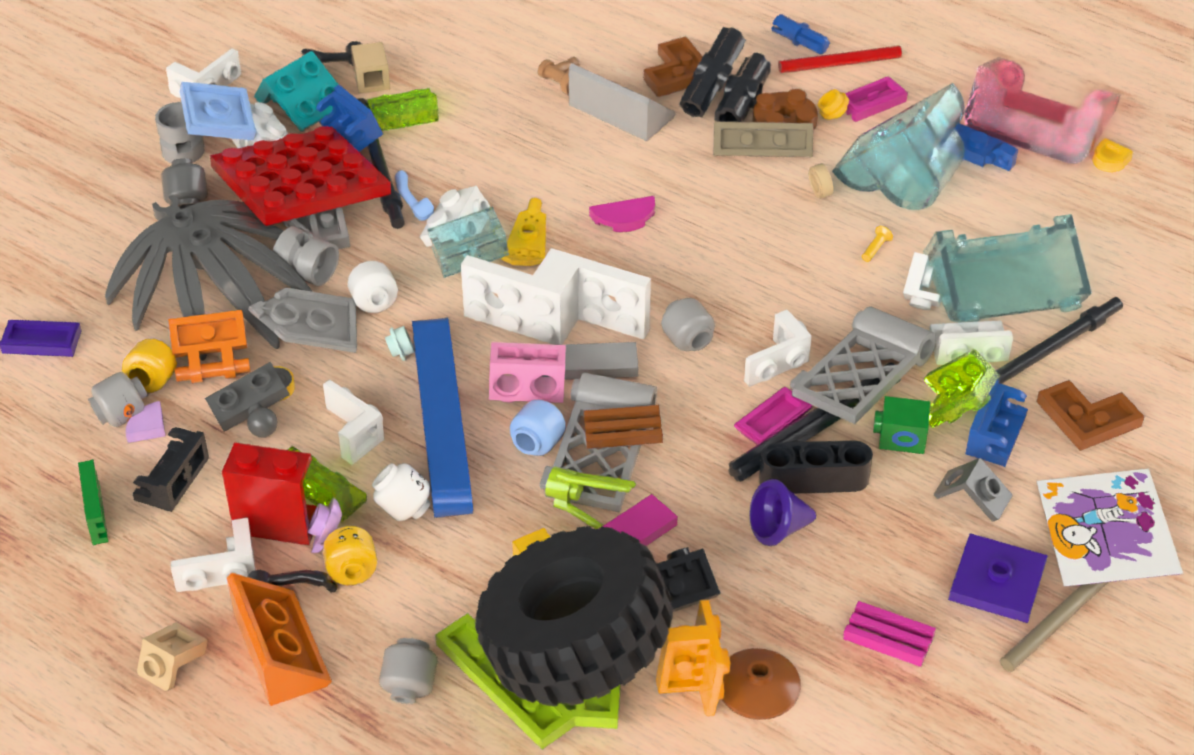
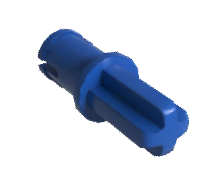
[772,14,830,54]

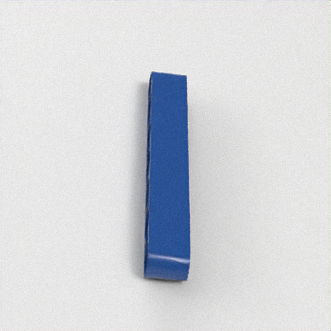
[412,318,473,518]

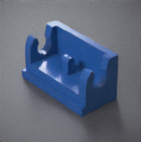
[316,84,383,152]
[965,379,1028,467]

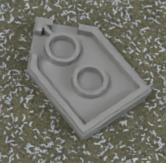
[249,288,357,353]

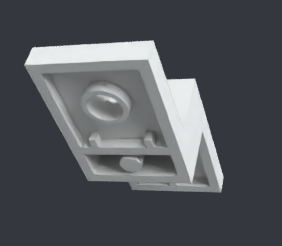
[461,248,651,345]

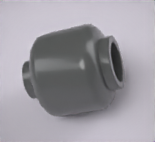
[161,158,208,209]

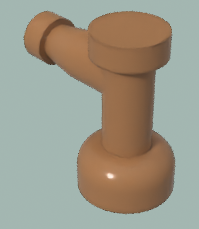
[538,57,580,95]

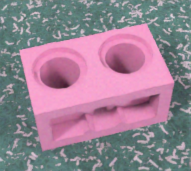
[489,342,566,403]

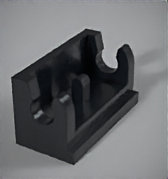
[133,427,209,512]

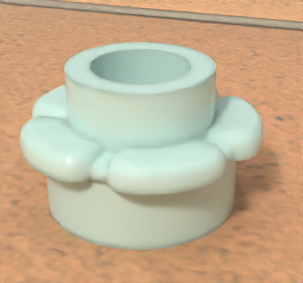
[385,326,415,361]

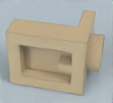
[137,622,208,691]

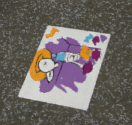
[1037,468,1183,587]

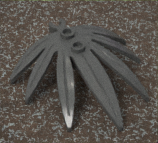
[105,195,313,361]

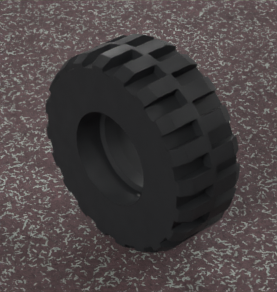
[475,526,673,706]

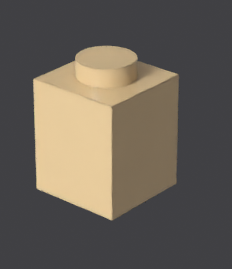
[351,42,390,94]

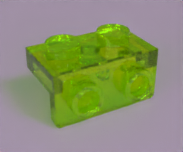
[924,349,1000,428]

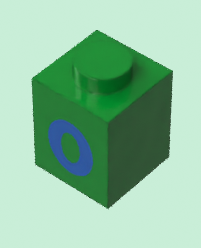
[873,396,930,454]

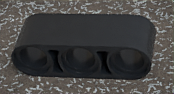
[759,440,873,494]

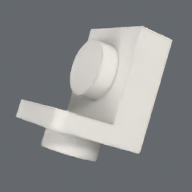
[903,252,941,310]

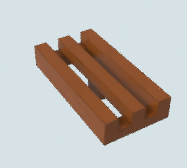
[584,405,663,449]

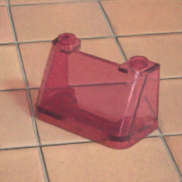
[964,57,1121,164]

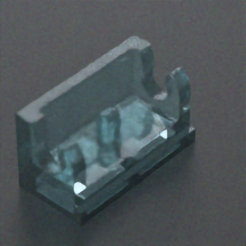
[427,207,509,278]

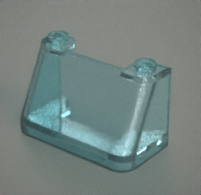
[923,214,1092,323]

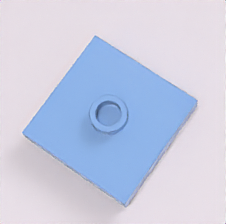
[179,82,256,140]

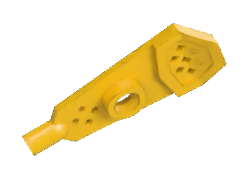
[501,198,546,266]

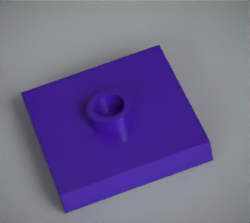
[948,533,1048,623]

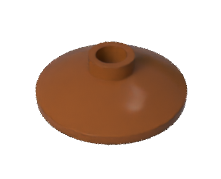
[722,648,801,720]

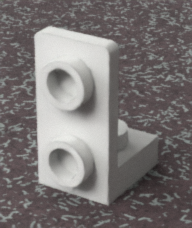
[323,380,384,465]
[171,518,256,592]

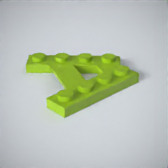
[435,613,621,750]

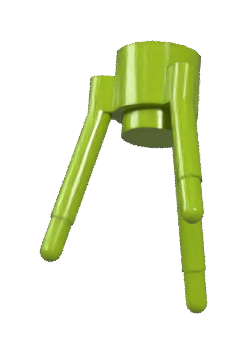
[545,466,636,529]

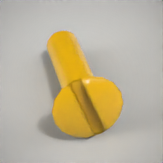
[862,226,893,262]

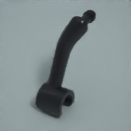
[301,41,362,66]
[248,570,338,592]

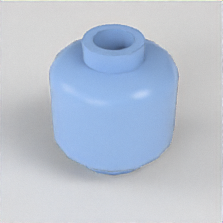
[510,399,566,456]

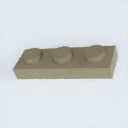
[713,122,813,157]

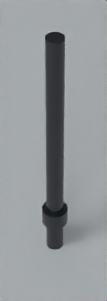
[358,98,405,229]
[958,297,1123,406]

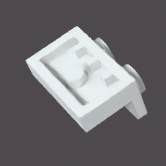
[929,321,1013,365]

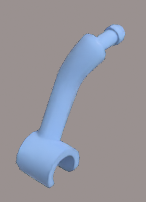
[395,170,434,221]

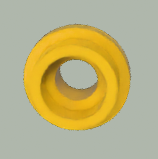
[818,89,849,120]

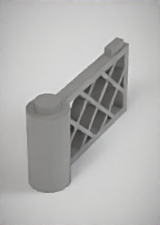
[790,307,936,424]
[540,373,657,512]

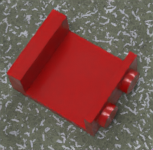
[222,442,317,546]

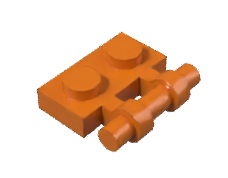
[168,310,251,383]

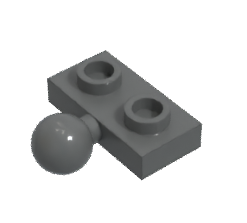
[205,362,290,438]

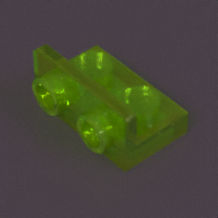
[367,88,439,131]
[287,446,367,523]

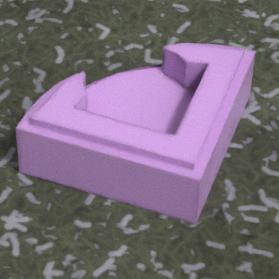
[126,401,166,443]

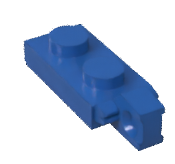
[925,116,1018,171]

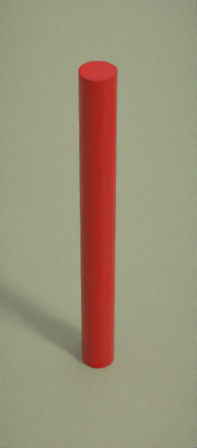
[778,45,902,73]

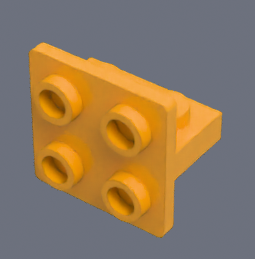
[656,600,730,716]

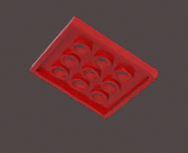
[210,126,391,226]

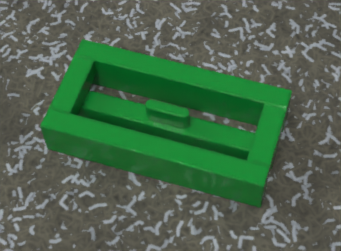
[78,459,109,545]

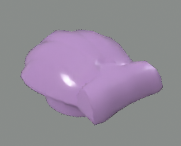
[308,498,342,553]

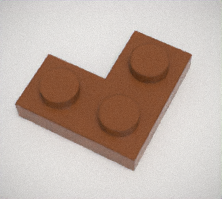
[643,36,703,97]
[1036,380,1145,451]

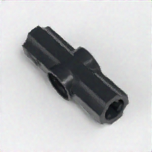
[679,27,746,118]
[715,53,771,122]

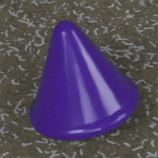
[749,479,817,546]

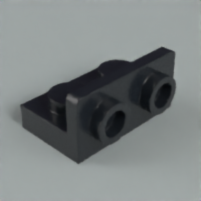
[657,547,721,612]

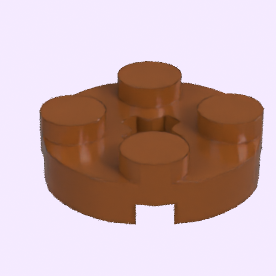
[753,89,818,130]

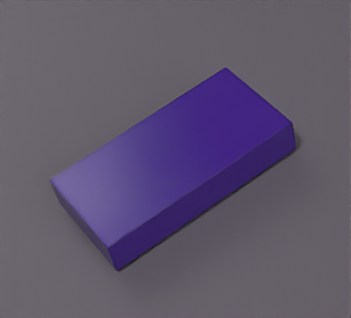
[0,319,82,357]

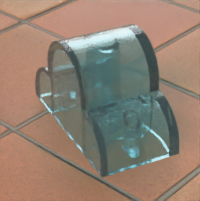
[832,83,965,210]

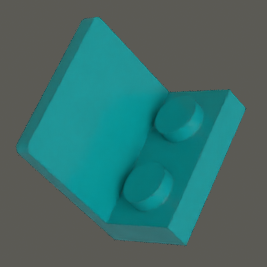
[254,51,338,131]

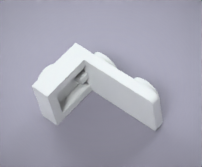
[166,49,241,98]
[744,310,812,387]

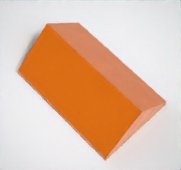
[227,572,332,706]

